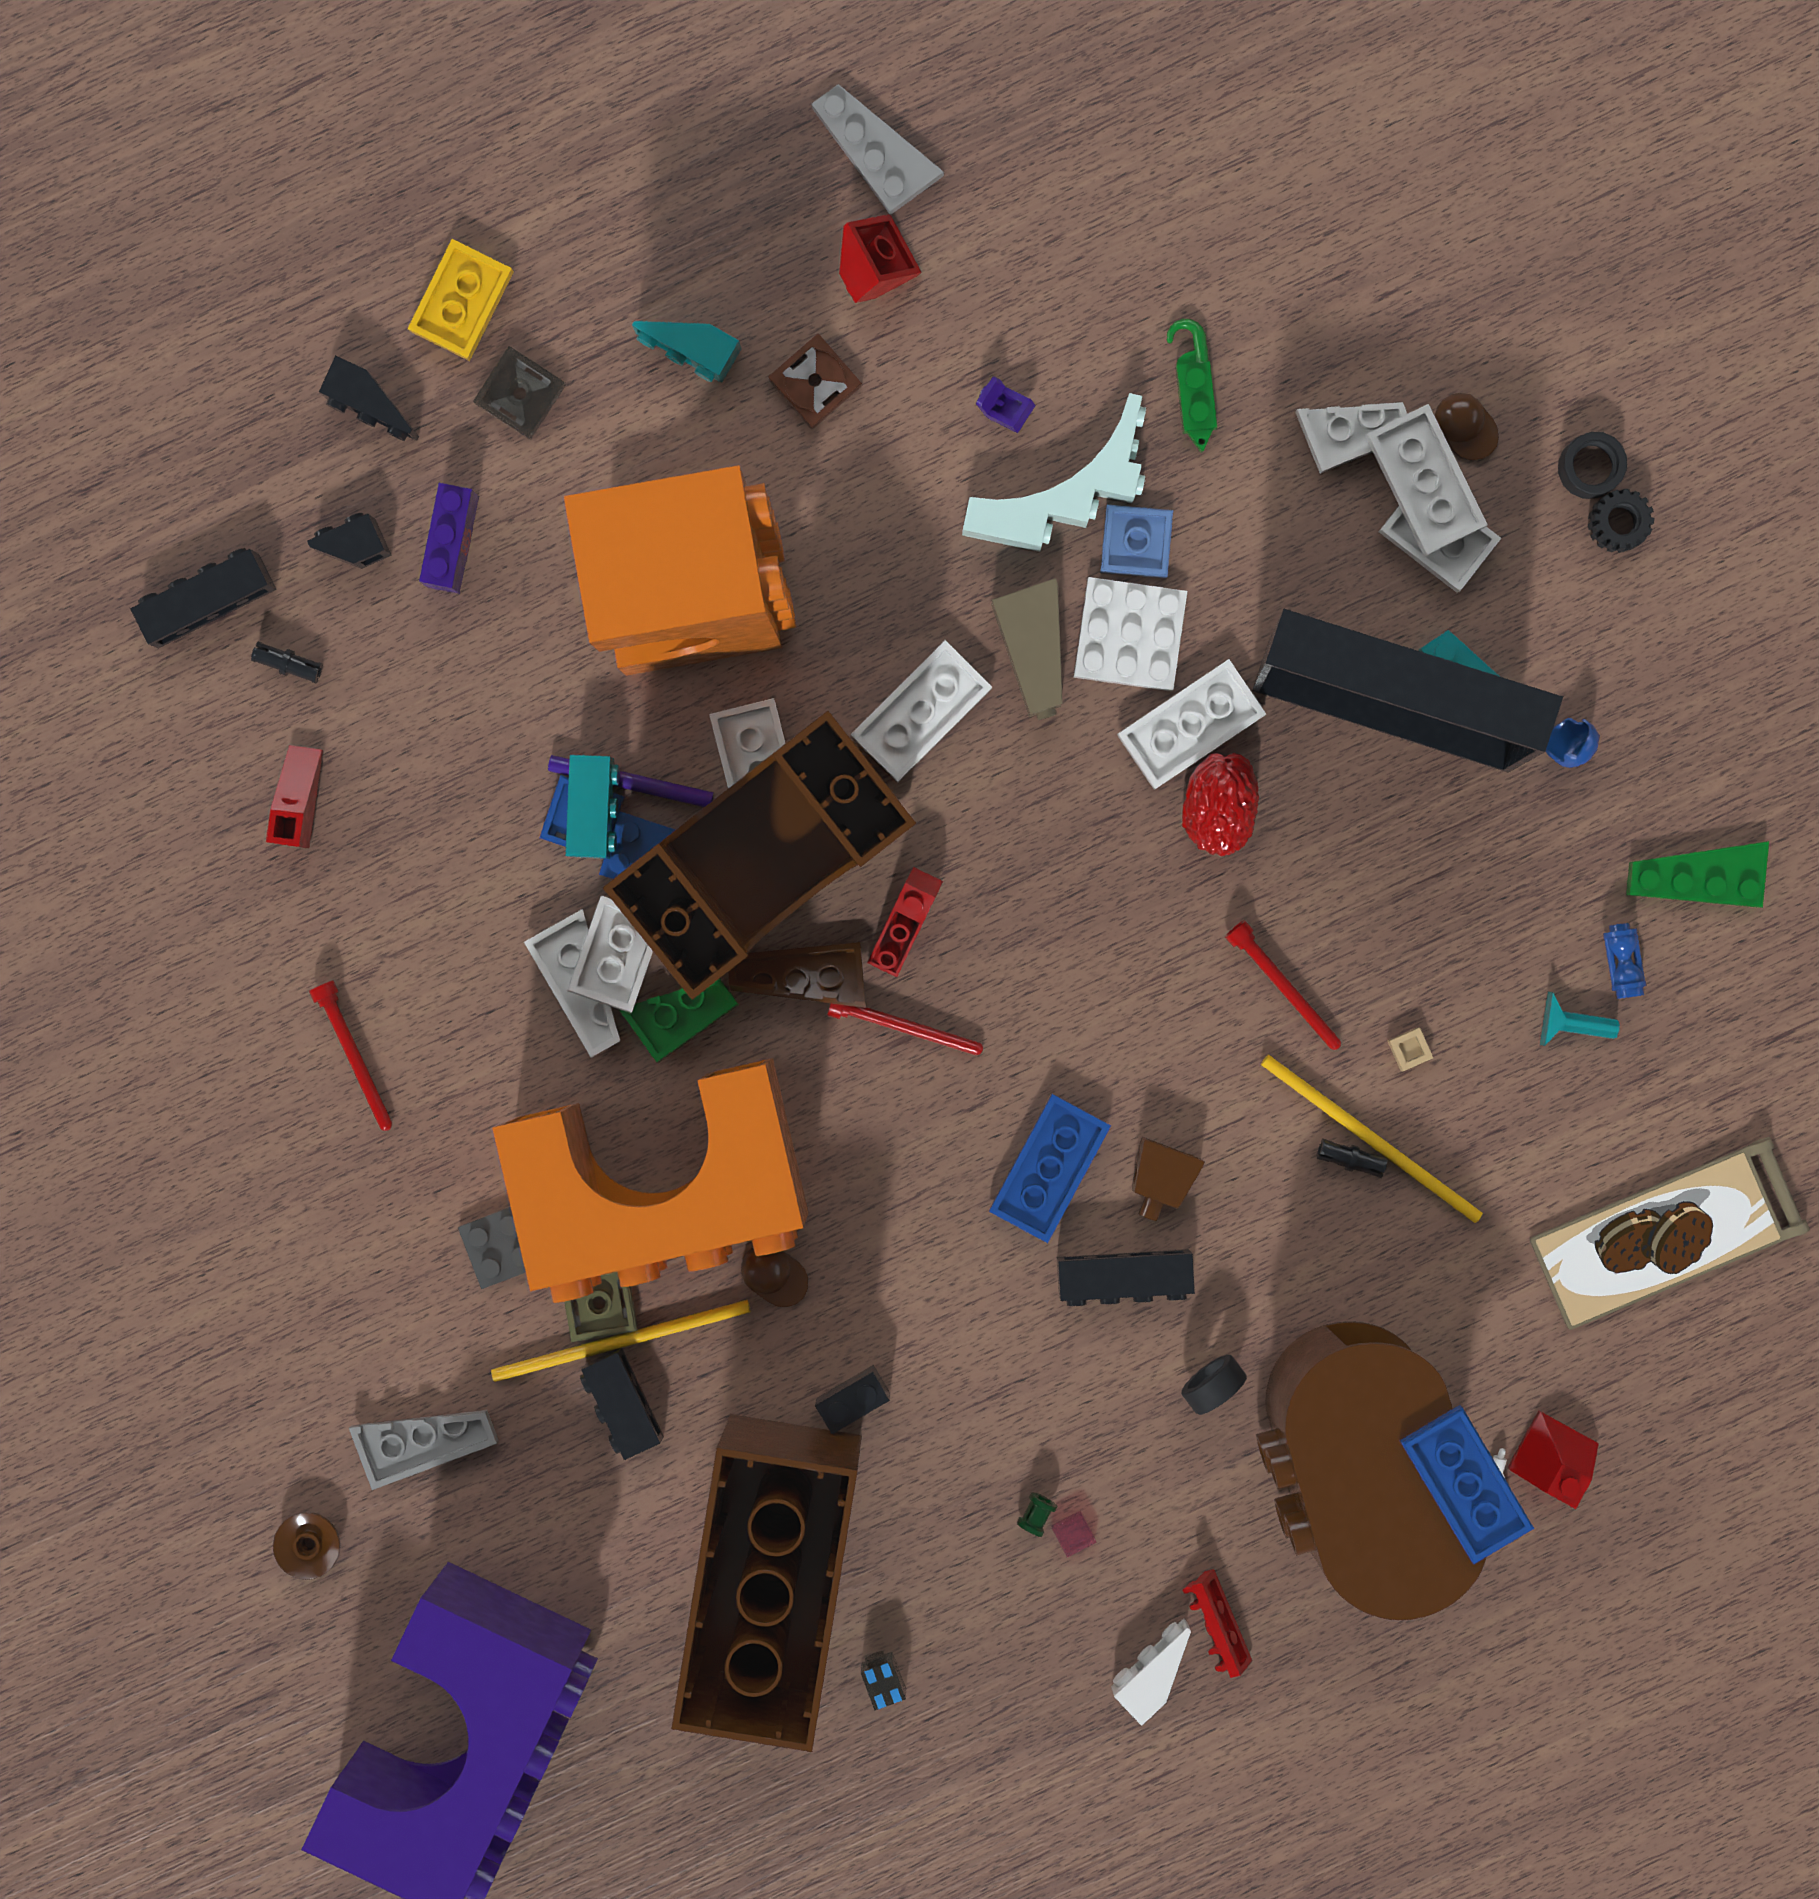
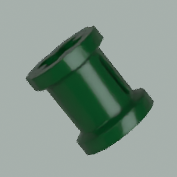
[1017,1492,1058,1537]

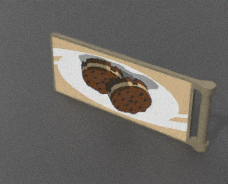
[1530,1137,1810,1330]

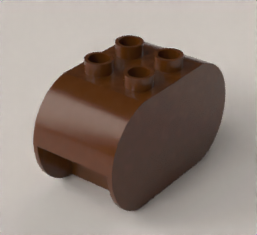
[1256,1321,1486,1620]

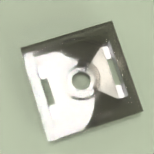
[473,346,566,440]

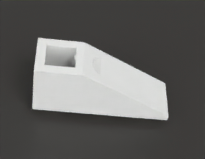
[1111,1619,1191,1726]

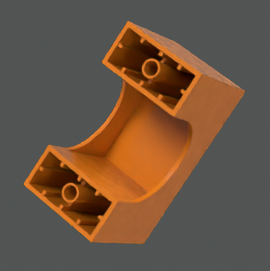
[564,465,797,676]
[492,1058,809,1303]

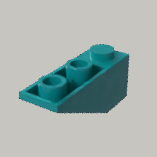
[632,321,742,383]

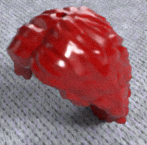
[1182,753,1259,857]

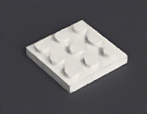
[1073,577,1187,691]

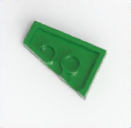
[619,978,739,1063]

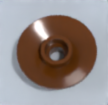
[273,1512,340,1580]

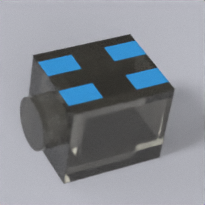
[861,1651,906,1711]

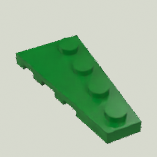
[1626,841,1769,908]

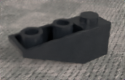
[319,355,419,441]

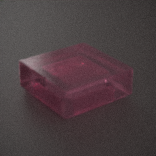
[1051,1510,1097,1558]

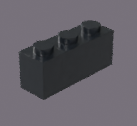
[580,1348,664,1460]

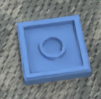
[1100,505,1173,578]

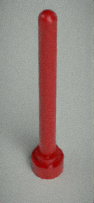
[1225,920,1341,1050]
[309,980,392,1131]
[827,1003,983,1055]

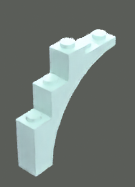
[962,393,1146,552]

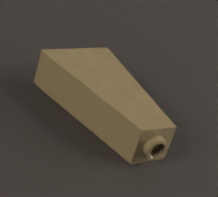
[991,578,1062,720]

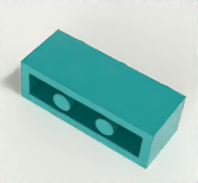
[566,755,620,859]

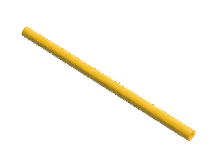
[1261,1054,1483,1223]
[491,1299,751,1382]

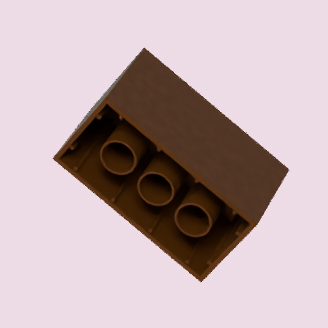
[671,1414,862,1752]

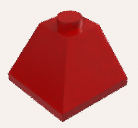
[839,214,922,303]
[1507,1410,1599,1509]

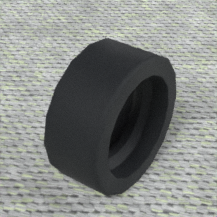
[1558,432,1627,499]
[1181,1355,1247,1415]

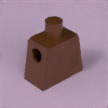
[1132,1137,1205,1221]

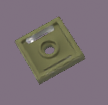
[564,1272,638,1342]

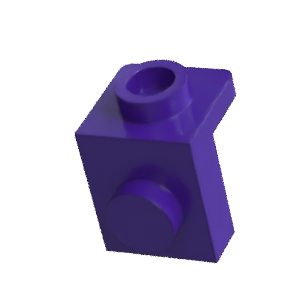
[976,376,1036,433]

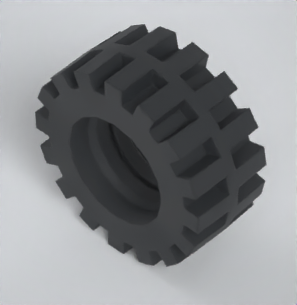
[1588,489,1655,553]

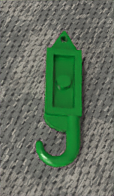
[1167,319,1217,453]

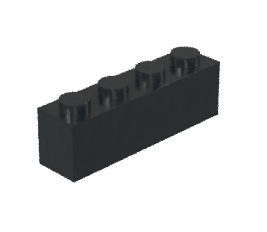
[130,548,277,649]
[1056,1249,1195,1306]

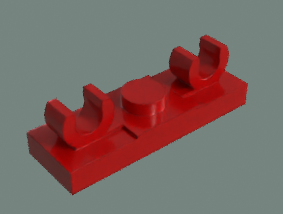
[1182,1569,1253,1678]

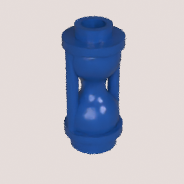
[1603,923,1647,999]

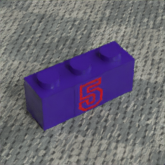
[419,483,479,594]

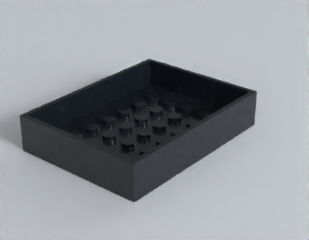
[1252,609,1563,773]

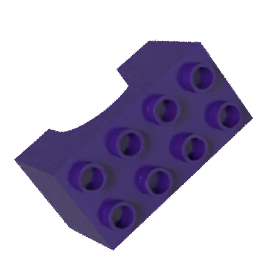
[301,1562,598,1899]

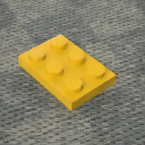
[408,239,514,361]

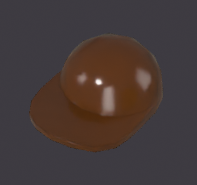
[1434,393,1499,461]
[741,1248,808,1307]

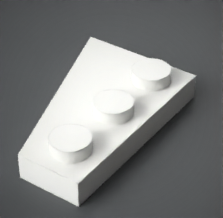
[1295,402,1407,474]

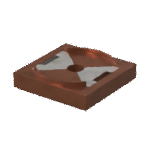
[768,333,862,429]

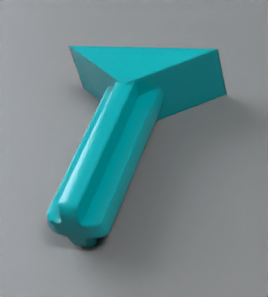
[1540,991,1620,1046]

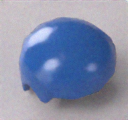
[1546,718,1600,768]

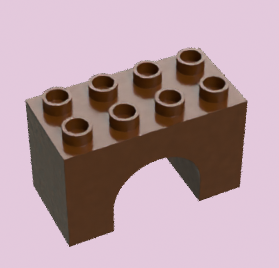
[603,711,916,999]

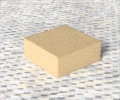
[1387,1027,1433,1071]

